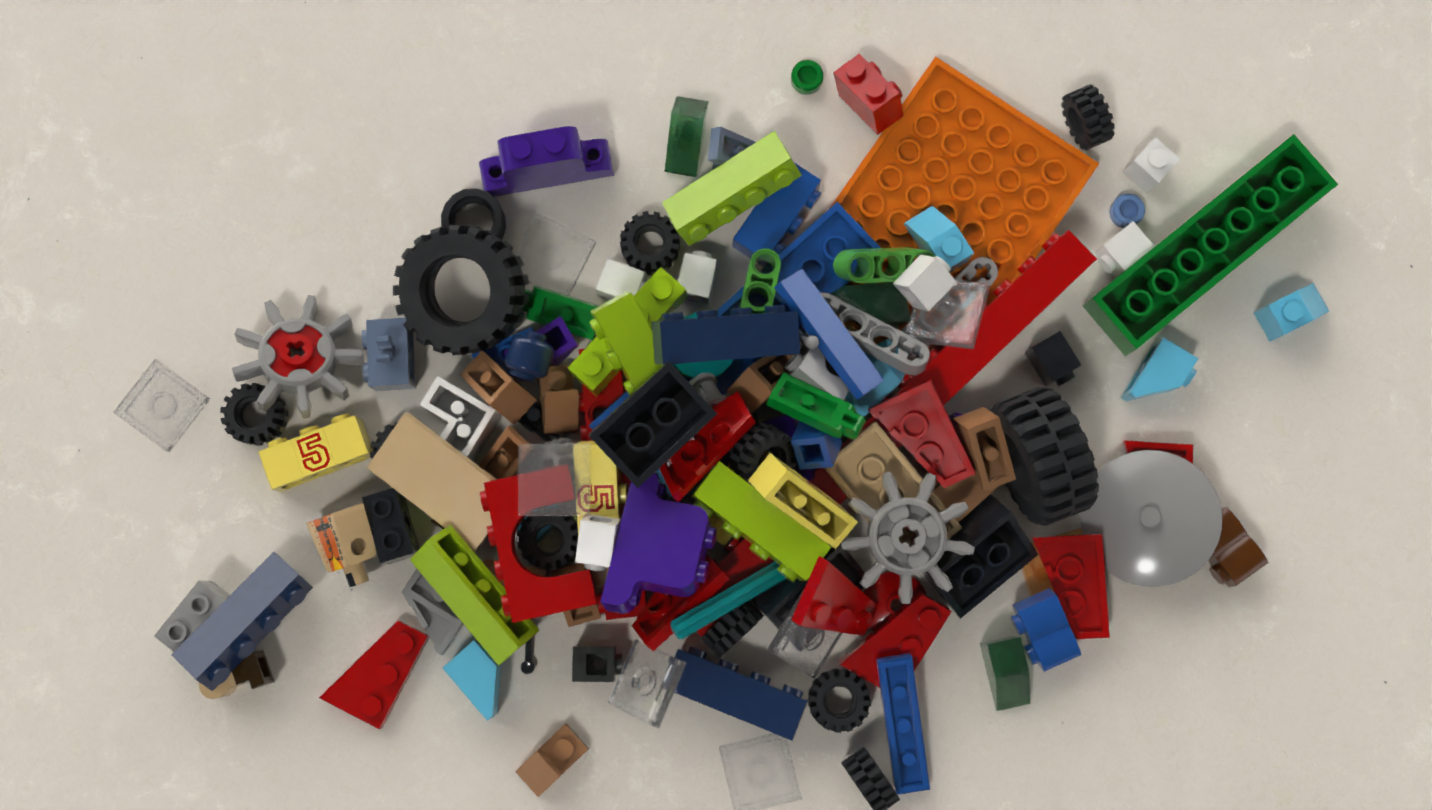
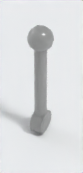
[799,334,819,349]

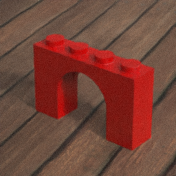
[480,464,598,623]

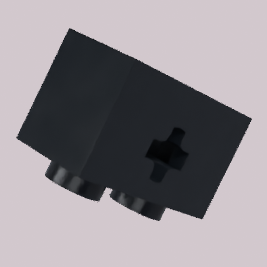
[362,488,420,564]

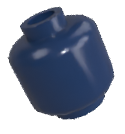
[505,330,555,383]

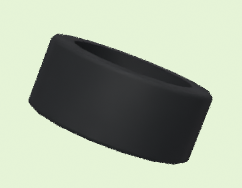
[441,188,506,240]

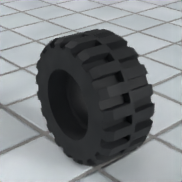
[393,225,529,355]
[990,387,1099,526]

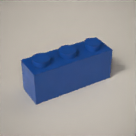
[732,163,822,267]

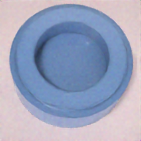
[1109,194,1145,228]

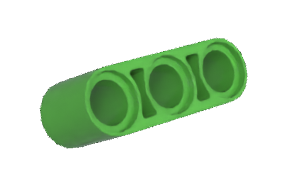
[833,247,935,283]
[739,248,781,314]

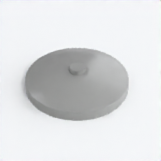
[1080,450,1222,587]

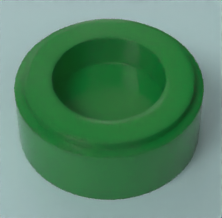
[791,60,823,95]

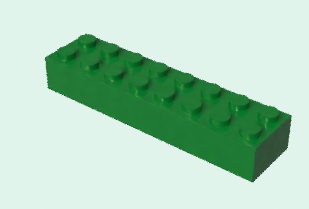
[1082,134,1338,356]

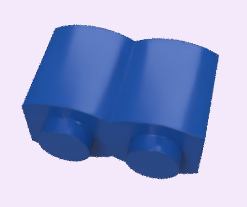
[1011,588,1082,672]

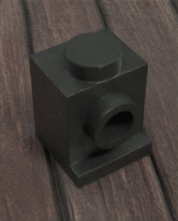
[572,646,623,682]

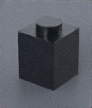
[1025,331,1081,387]

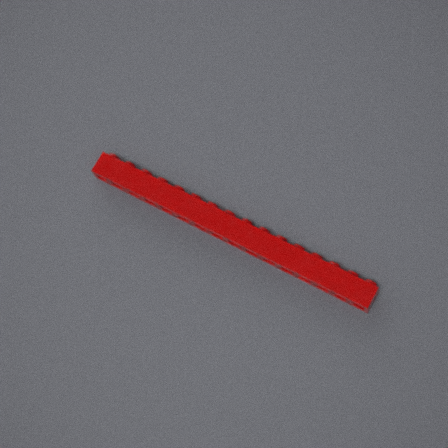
[696,230,1097,637]

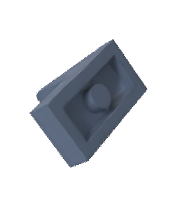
[708,127,756,170]

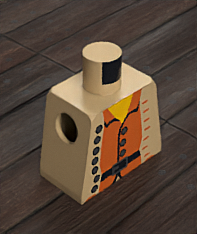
[306,503,377,587]

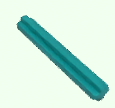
[670,562,787,639]

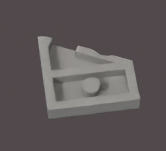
[402,568,463,655]

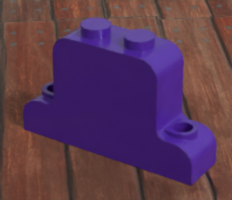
[479,126,614,197]
[600,473,717,614]

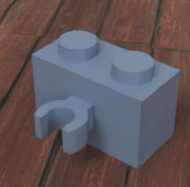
[361,318,416,391]

